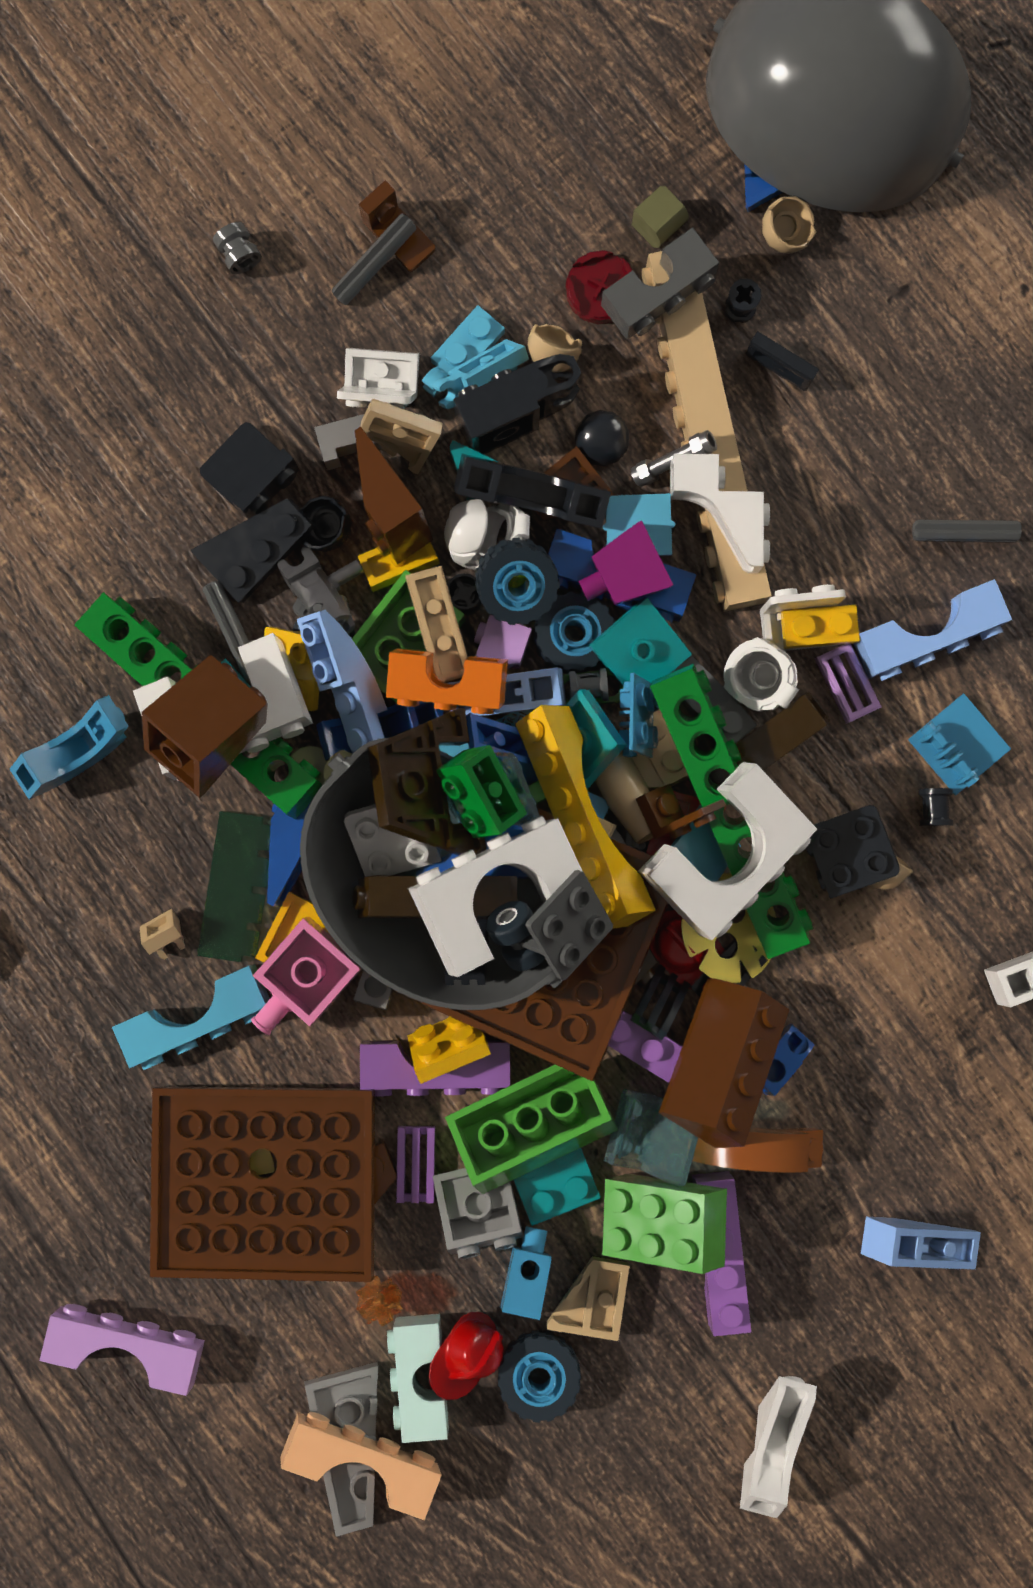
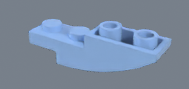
[297,610,387,754]

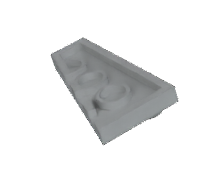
[304,1362,378,1537]

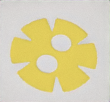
[681,873,776,983]

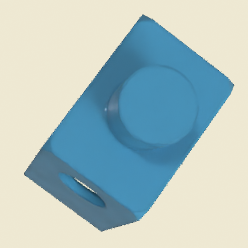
[501,1226,552,1320]

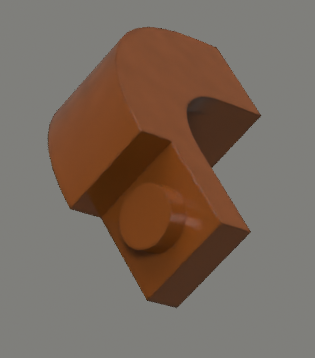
[690,1127,823,1173]

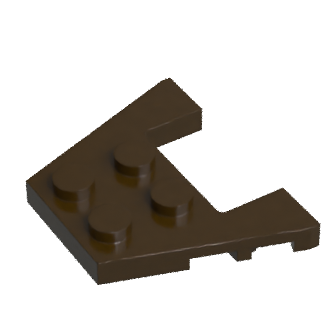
[367,708,486,855]

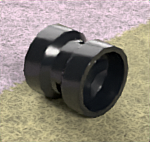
[447,573,482,616]

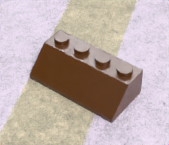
[659,978,789,1148]

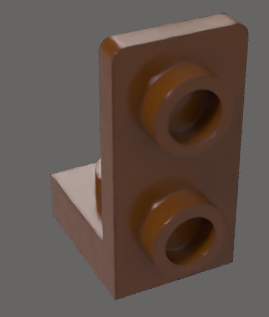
[358,180,436,272]
[636,784,726,840]

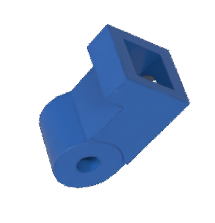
[762,1023,814,1096]

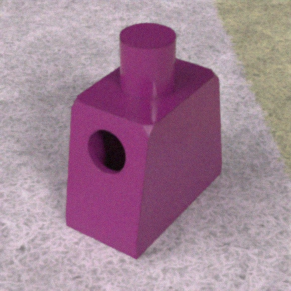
[578,520,673,605]

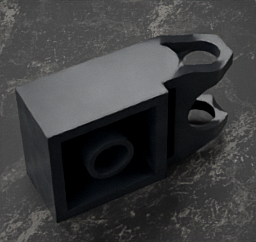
[453,354,582,455]

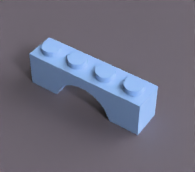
[853,579,1012,681]

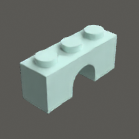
[387,1314,449,1443]

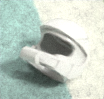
[444,499,530,570]
[723,637,799,712]

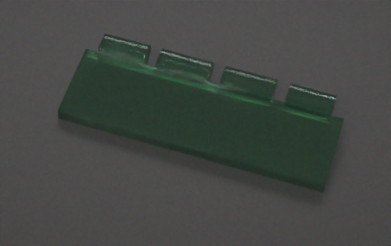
[197,811,270,962]

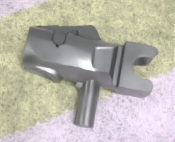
[278,546,364,635]

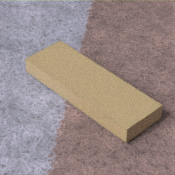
[405,566,468,682]

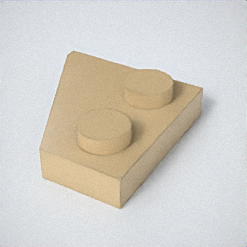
[360,398,443,474]
[547,1256,630,1341]

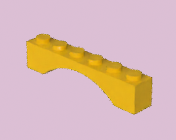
[515,705,656,928]

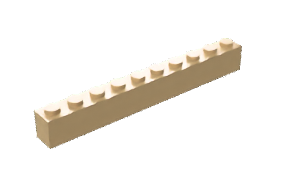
[642,251,772,612]

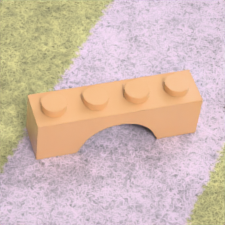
[280,1412,442,1521]

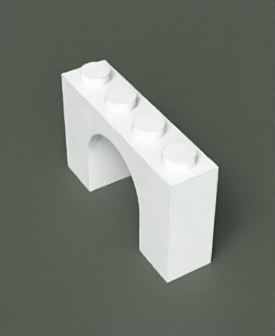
[133,633,313,782]
[638,762,817,940]
[408,816,583,977]

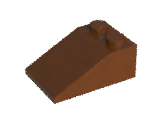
[355,427,433,564]

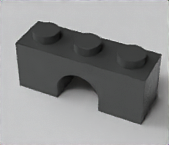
[601,228,719,340]

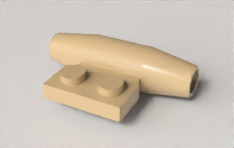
[594,709,689,844]

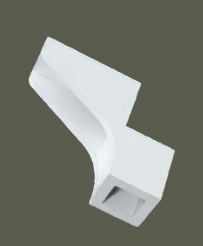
[670,454,770,573]
[740,1376,817,1518]

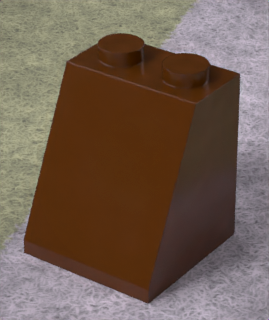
[142,655,268,798]

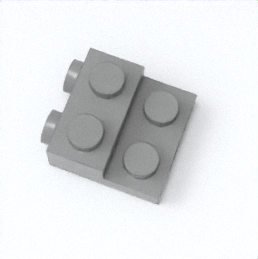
[433,1168,523,1259]

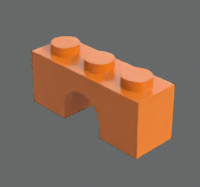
[386,648,508,714]

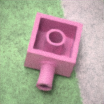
[251,917,362,1035]

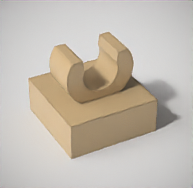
[140,909,185,960]

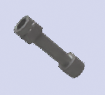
[631,430,717,487]

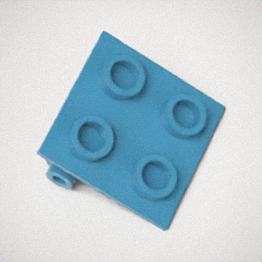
[619,673,659,758]
[908,693,1011,795]

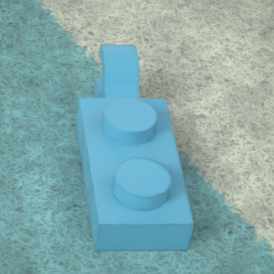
[422,305,505,397]
[432,339,529,409]

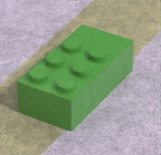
[445,1065,618,1194]

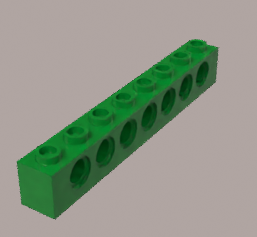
[74,592,323,820]
[650,663,814,959]

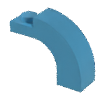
[10,695,129,800]

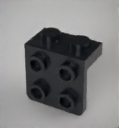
[200,422,300,519]
[806,805,900,899]

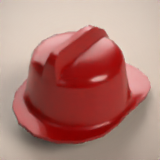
[650,910,724,989]
[429,1311,503,1400]

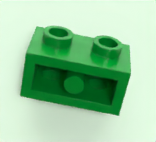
[436,745,527,838]

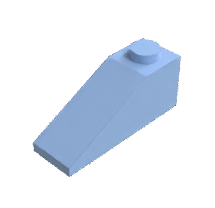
[448,667,567,716]
[861,1216,981,1270]

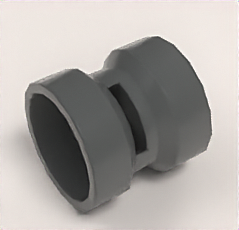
[213,222,262,274]

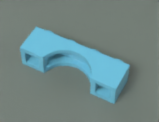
[112,964,270,1070]

